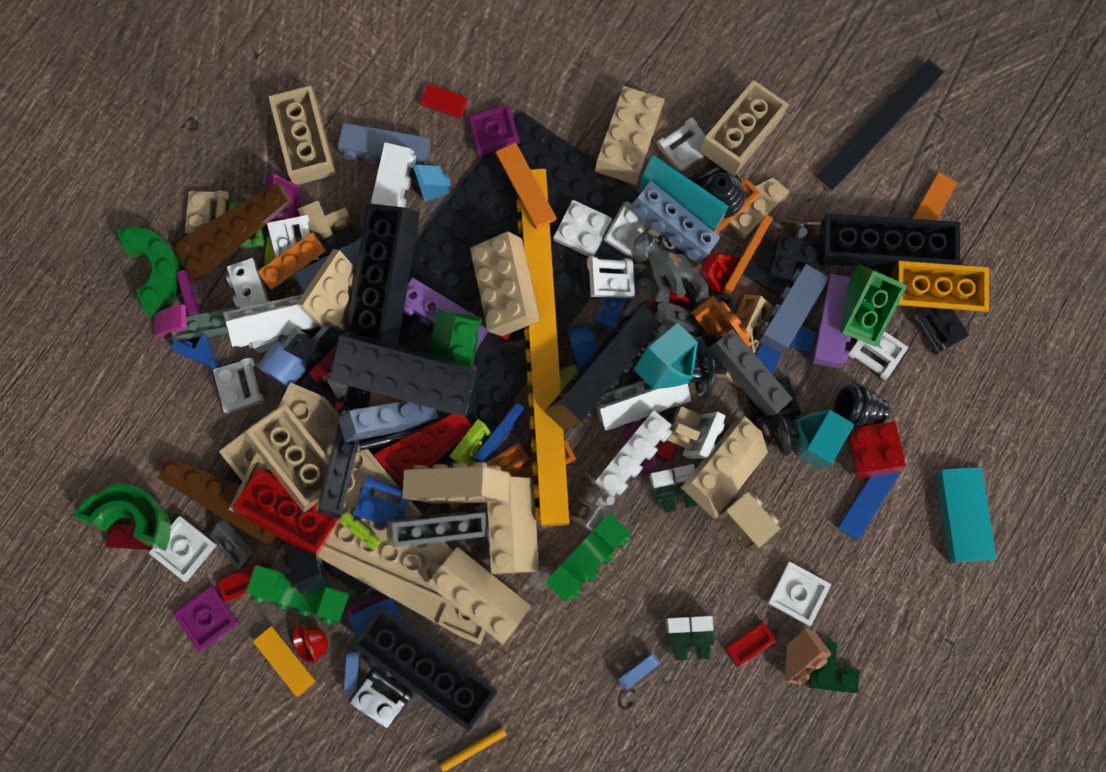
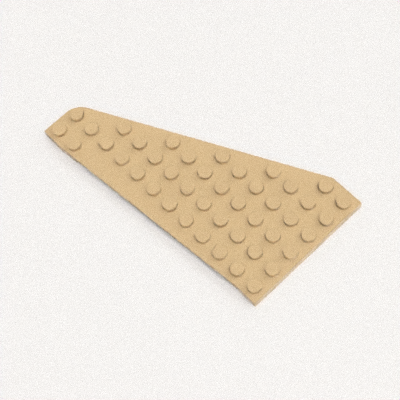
[229,382,486,645]

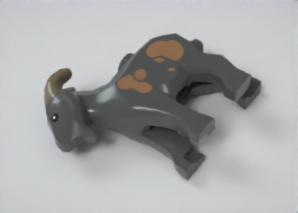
[632,228,709,310]

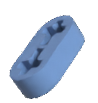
[344,648,362,695]
[618,653,661,690]

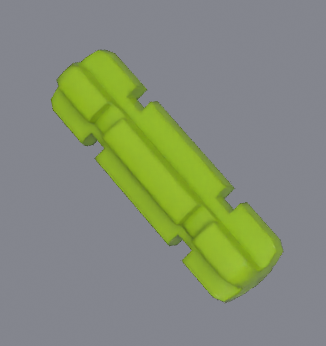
[339,512,381,549]

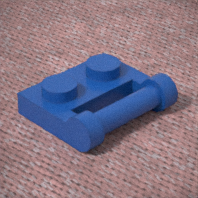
[353,475,409,526]

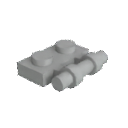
[569,486,615,531]

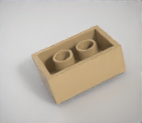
[717,492,781,553]

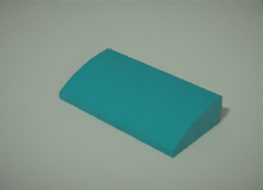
[639,155,729,232]
[936,468,997,563]

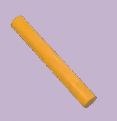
[439,727,507,772]

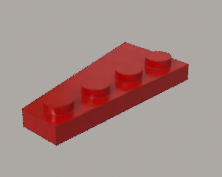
[373,414,473,486]

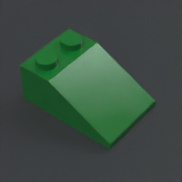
[840,263,908,347]

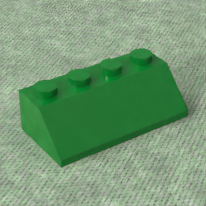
[428,308,482,365]

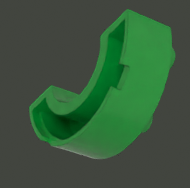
[117,227,182,318]
[73,484,171,551]
[545,513,631,603]
[246,565,349,625]

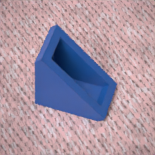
[566,324,596,371]

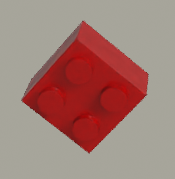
[847,421,906,479]

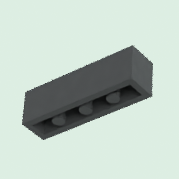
[708,328,792,417]
[386,509,487,547]

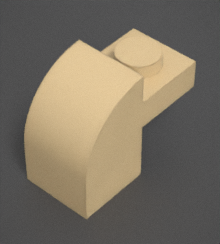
[298,201,352,240]
[667,407,702,449]

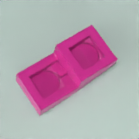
[154,305,186,337]

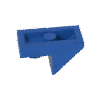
[171,333,219,369]

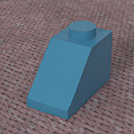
[413,165,451,202]

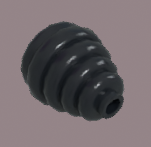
[703,173,746,219]
[834,384,891,428]

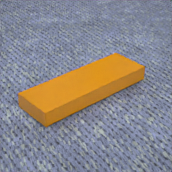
[253,626,317,697]

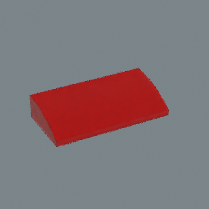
[233,467,339,556]

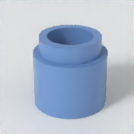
[257,336,309,388]

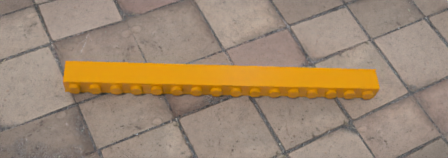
[517,169,569,527]

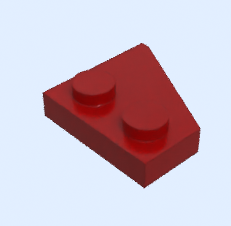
[700,252,740,294]

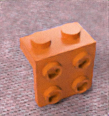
[691,296,751,347]

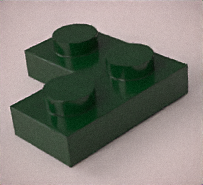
[809,641,859,694]

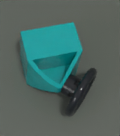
[633,323,716,398]
[772,410,855,470]

